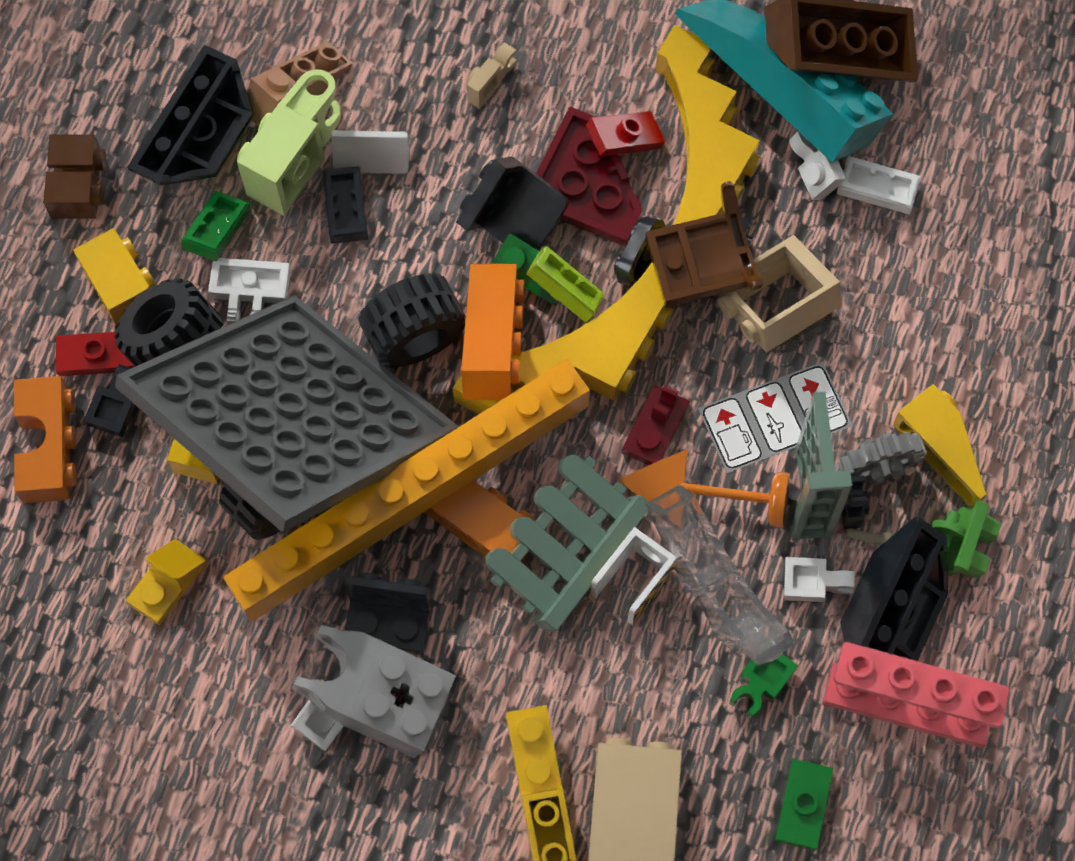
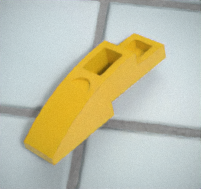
[505,705,577,861]

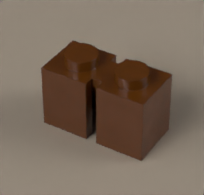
[43,134,107,219]

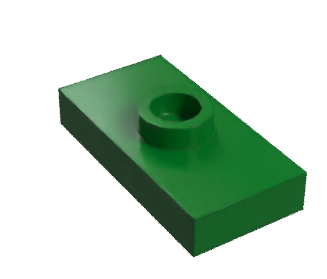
[181,190,250,262]
[774,758,833,851]

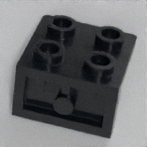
[344,573,432,656]

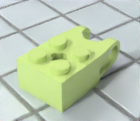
[237,70,341,216]

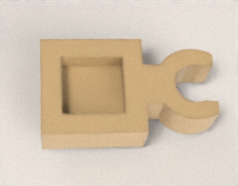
[466,42,517,109]

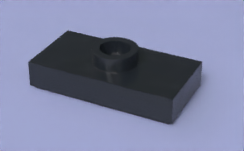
[322,166,369,244]

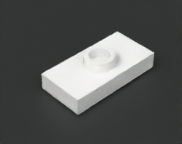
[837,156,921,215]

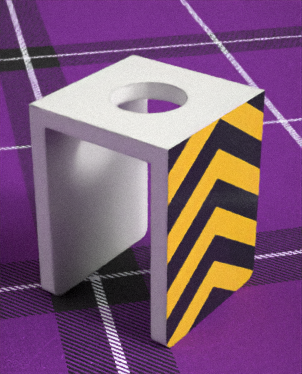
[591,527,677,626]

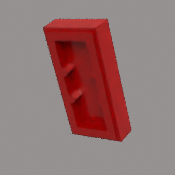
[586,111,666,157]
[56,332,135,376]

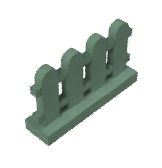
[485,455,652,631]

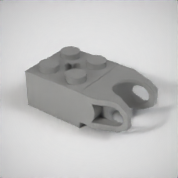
[291,625,456,758]

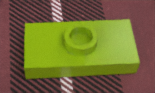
[526,246,605,323]

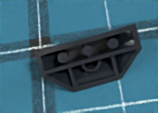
[127,45,254,186]
[840,517,948,661]

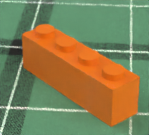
[461,264,525,400]
[424,479,536,563]

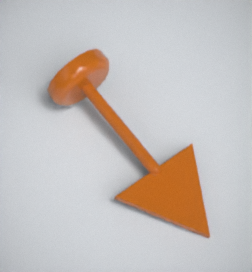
[617,449,790,528]

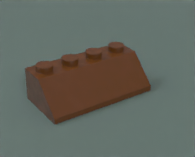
[764,0,918,83]

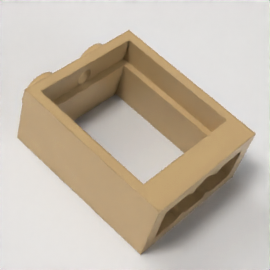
[718,235,842,353]

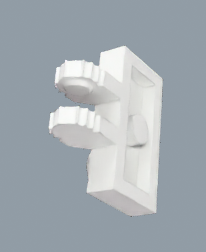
[208,258,291,325]

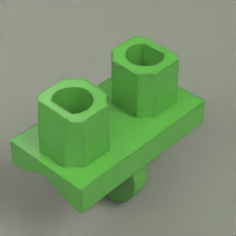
[932,500,1001,578]

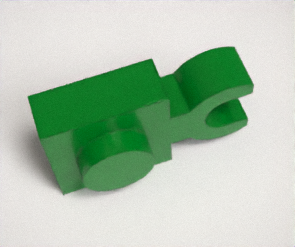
[729,641,799,719]

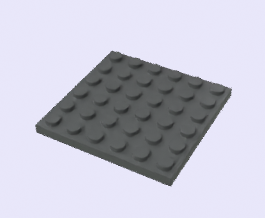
[115,295,459,532]

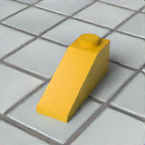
[893,384,986,507]

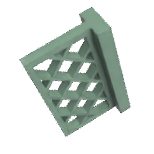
[791,392,852,539]

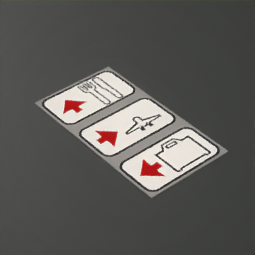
[698,362,853,473]

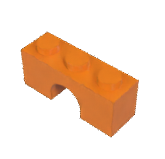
[14,376,77,504]

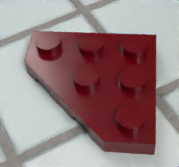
[536,106,643,247]

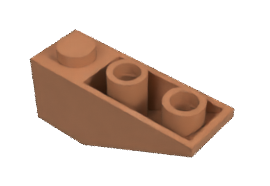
[247,41,353,127]

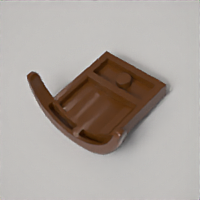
[646,181,763,307]

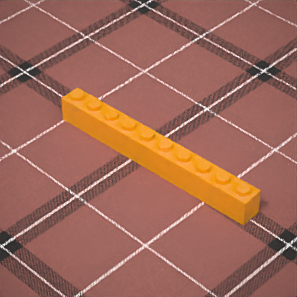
[223,359,590,622]

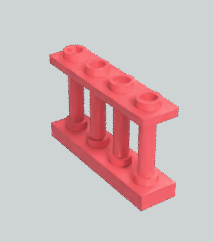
[822,642,1009,749]

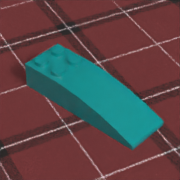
[675,0,893,162]

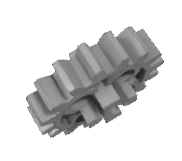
[838,432,927,484]

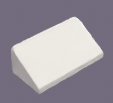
[331,130,409,174]

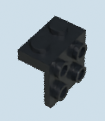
[456,156,569,250]

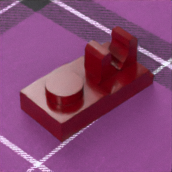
[622,385,690,465]

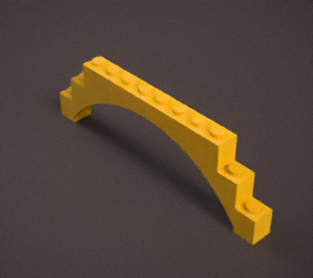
[453,25,762,414]

